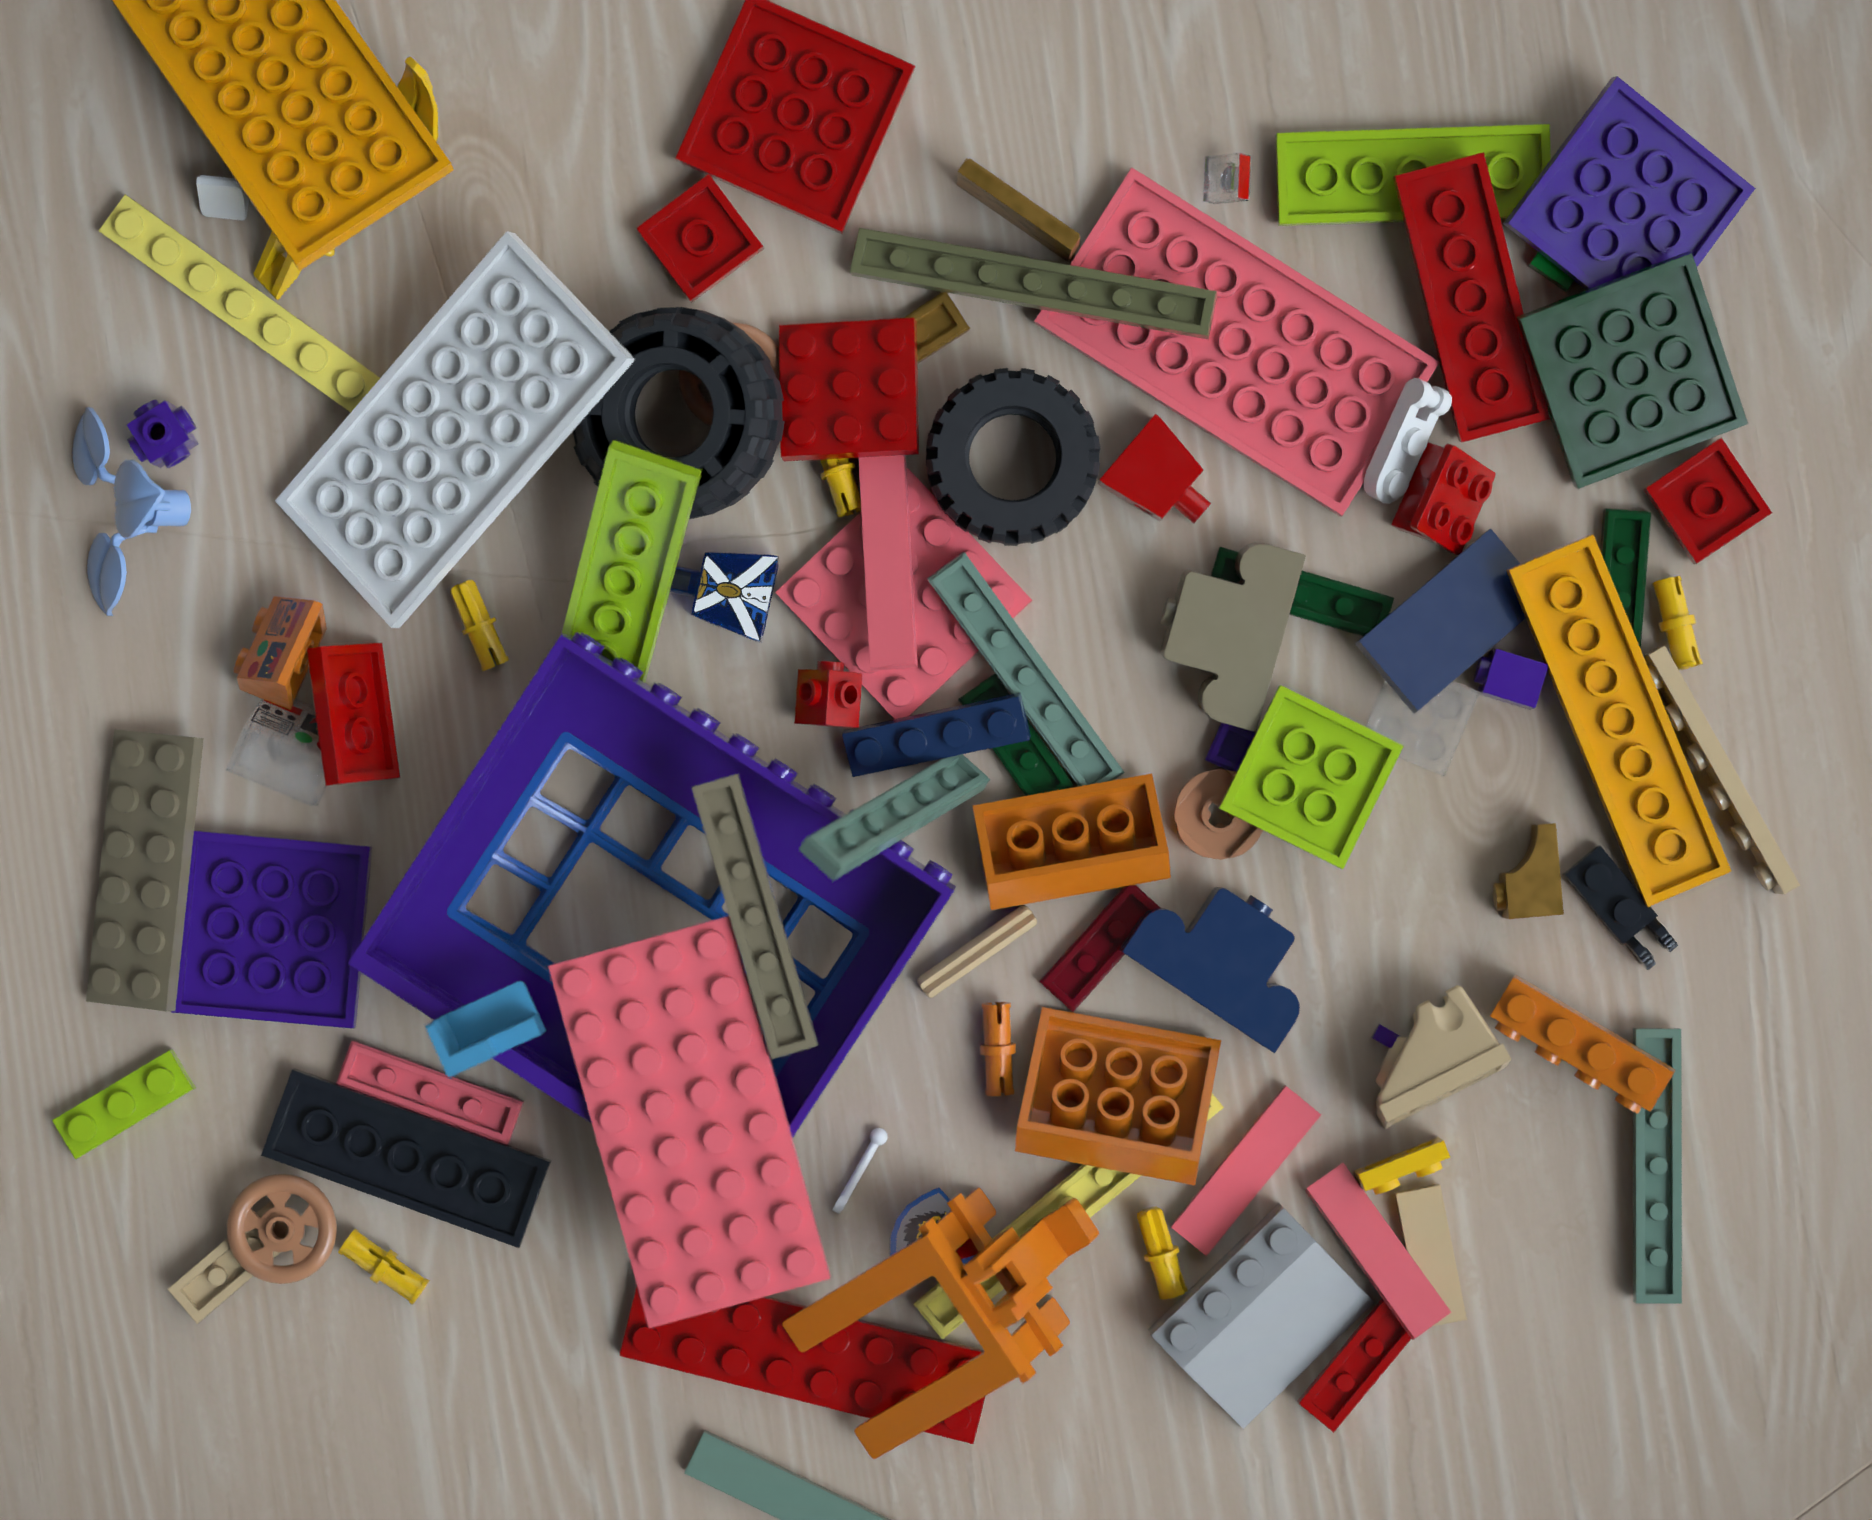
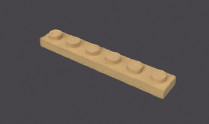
[1643,646,1800,894]

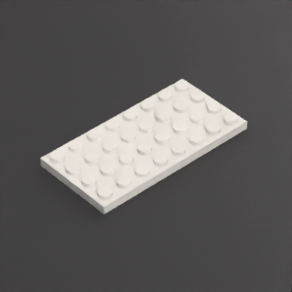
[275,231,635,628]

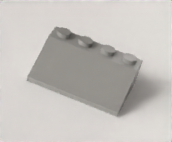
[1148,1203,1375,1429]

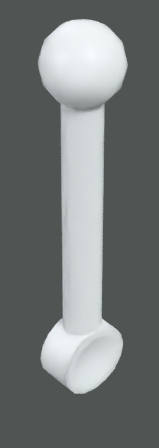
[832,1128,888,1214]

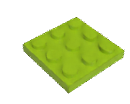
[1218,685,1404,869]

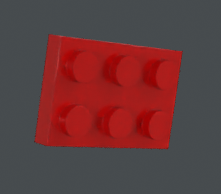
[307,643,400,786]

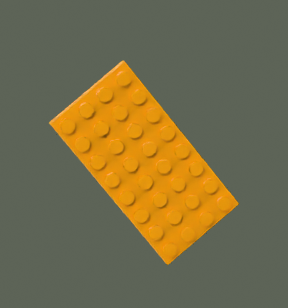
[111,0,454,271]

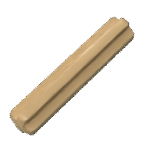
[917,905,1037,998]

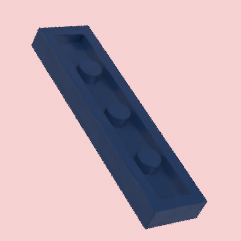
[842,693,1031,777]

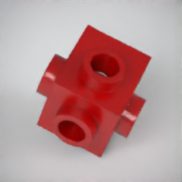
[794,661,862,728]

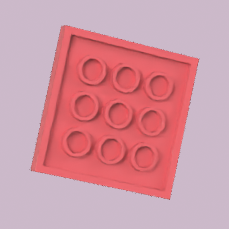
[775,468,1032,719]

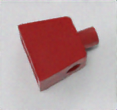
[1098,414,1211,524]

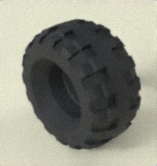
[573,307,785,519]

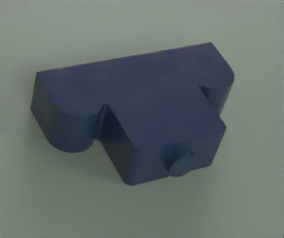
[1119,887,1300,1053]

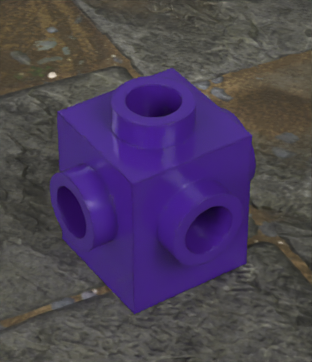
[126,400,199,468]

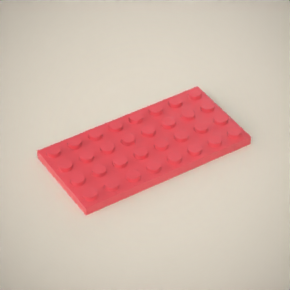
[1034,167,1440,517]
[548,915,831,1328]

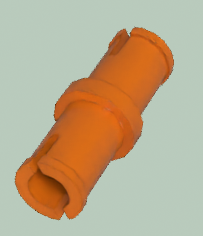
[980,1002,1016,1096]

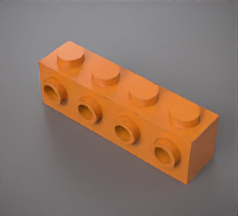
[1490,975,1676,1114]

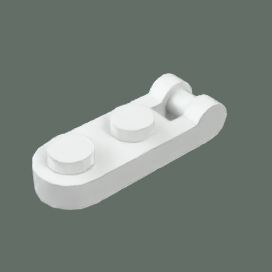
[1364,378,1452,504]

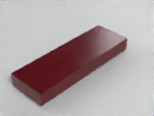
[1039,885,1161,1012]

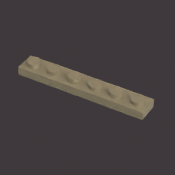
[692,774,818,1059]

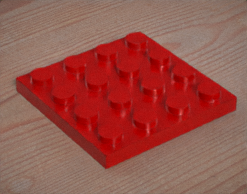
[675,0,916,234]

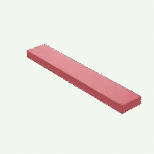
[859,455,918,671]

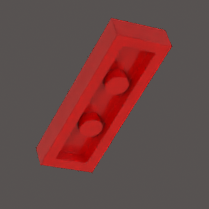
[1297,1299,1411,1433]

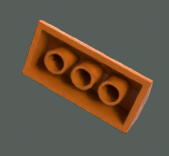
[972,773,1171,910]

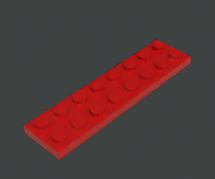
[619,1287,986,1444]

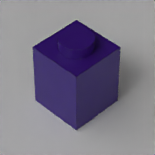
[1473,649,1548,710]

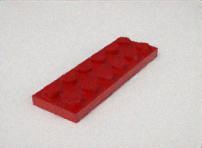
[1393,152,1550,443]

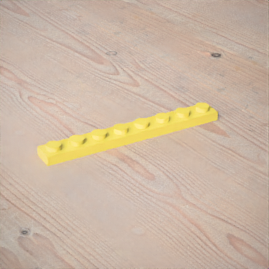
[99,194,380,413]

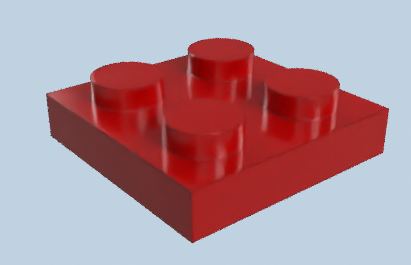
[636,174,764,303]
[1643,437,1772,565]

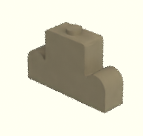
[1160,542,1306,732]

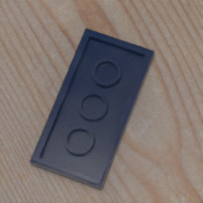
[1355,529,1526,714]

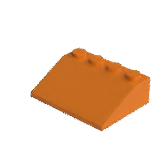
[1015,1007,1221,1185]

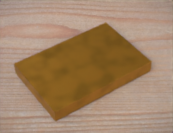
[957,158,1081,263]

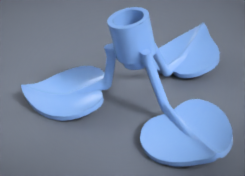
[72,407,191,616]

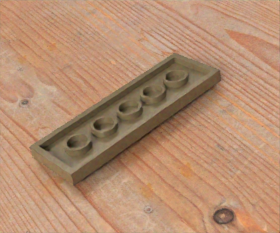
[86,729,204,1011]

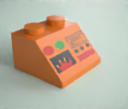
[233,596,327,710]

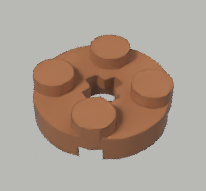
[1173,769,1263,860]

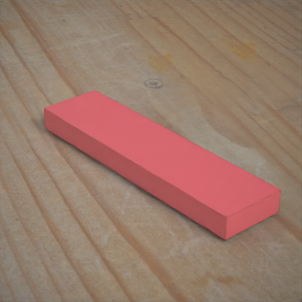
[336,1040,524,1145]
[1170,1085,1321,1256]
[1305,1163,1452,1340]

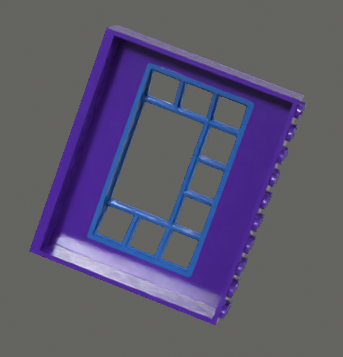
[347,632,956,1137]

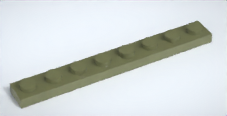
[850,228,1217,339]

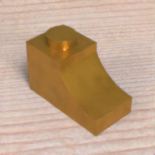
[1493,823,1564,919]

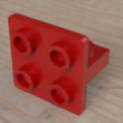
[1391,442,1495,555]

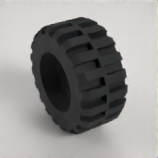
[926,368,1101,546]

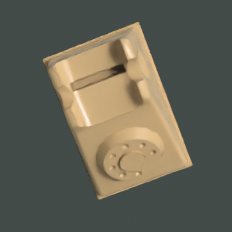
[1375,985,1511,1129]

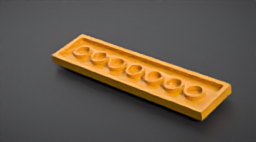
[1506,534,1732,907]

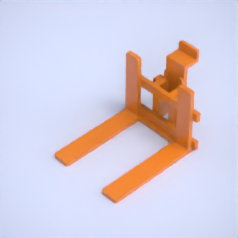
[783,1188,1099,1459]

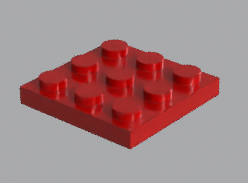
[779,317,919,462]

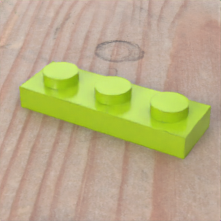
[52,1049,196,1160]

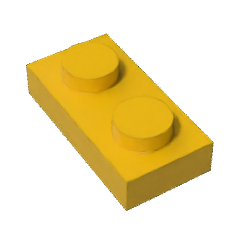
[1354,1137,1451,1195]

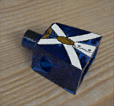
[670,552,780,643]

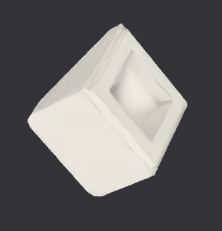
[196,175,249,220]

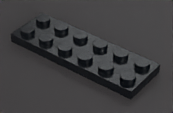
[261,1068,551,1248]

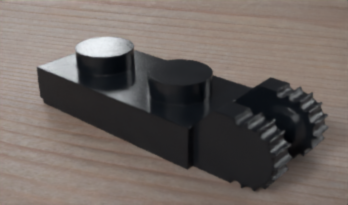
[1563,845,1678,970]

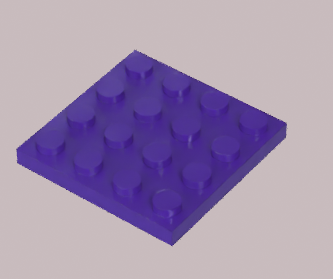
[1503,76,1756,290]
[171,831,372,1029]

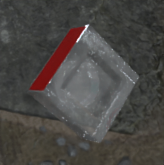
[1203,153,1251,204]

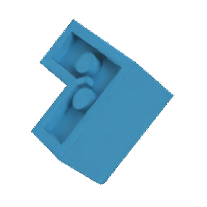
[425,981,546,1078]

